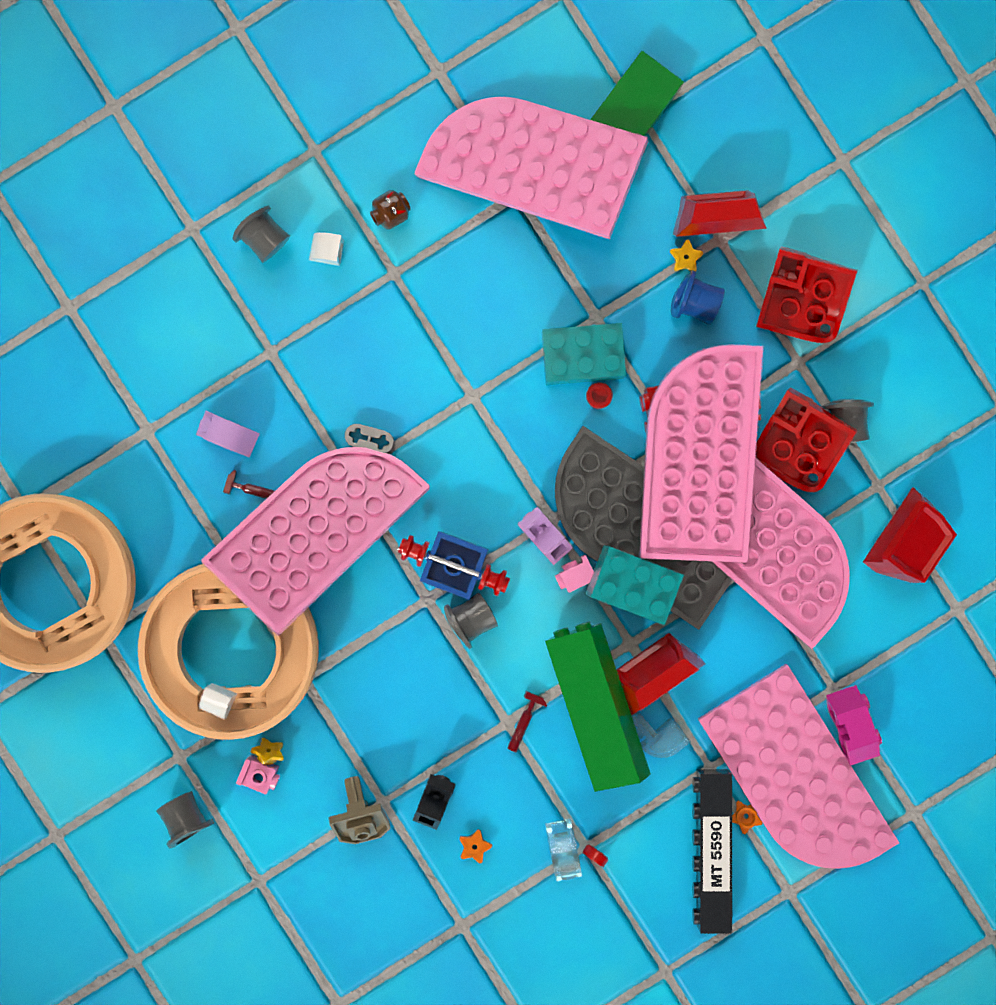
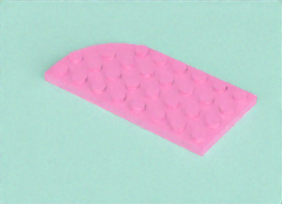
[415,97,648,239]
[639,345,763,562]
[201,447,430,636]
[712,458,849,649]
[698,664,899,869]

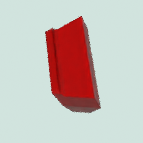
[673,190,767,237]
[863,487,957,583]
[616,633,706,715]

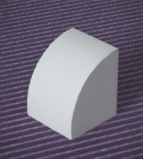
[309,233,344,266]
[199,683,237,719]

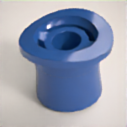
[671,271,725,325]

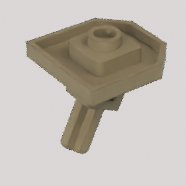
[329,776,390,844]

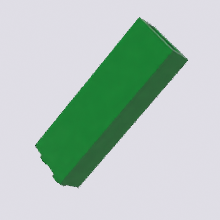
[590,51,684,137]
[545,622,651,792]

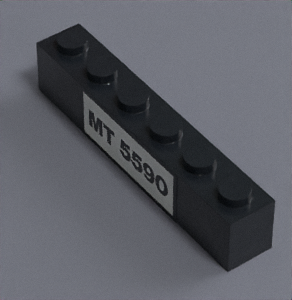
[692,769,732,934]

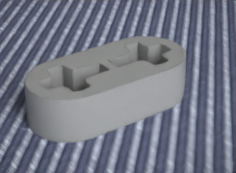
[345,424,394,453]

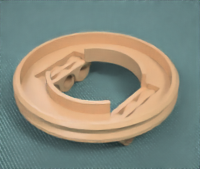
[0,494,136,673]
[138,564,319,740]

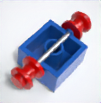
[398,531,510,600]

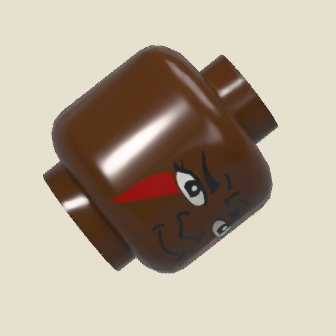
[370,190,411,230]

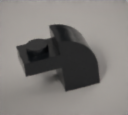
[413,774,456,830]

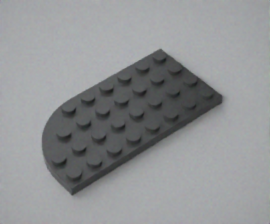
[555,426,732,630]

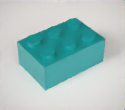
[542,323,626,385]
[585,545,684,625]

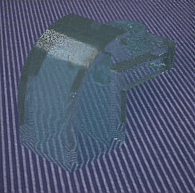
[632,711,691,758]
[545,819,582,881]

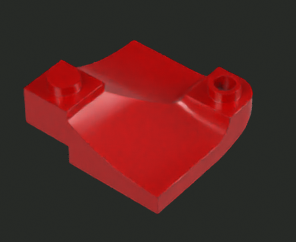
[756,246,858,343]
[755,387,858,492]

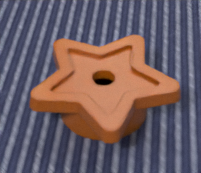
[732,801,763,834]
[459,829,493,864]

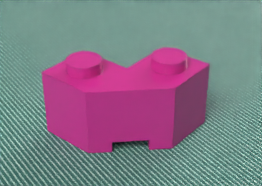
[826,685,882,766]

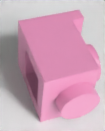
[555,555,594,593]
[236,755,280,795]

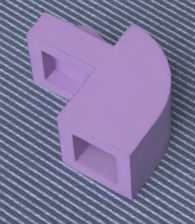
[196,411,260,458]
[517,507,573,565]

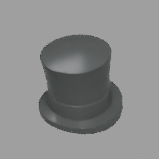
[233,206,290,263]
[823,399,874,442]
[444,592,498,649]
[156,791,214,849]

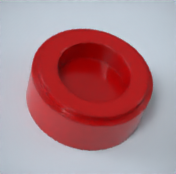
[586,382,613,409]
[582,844,609,868]

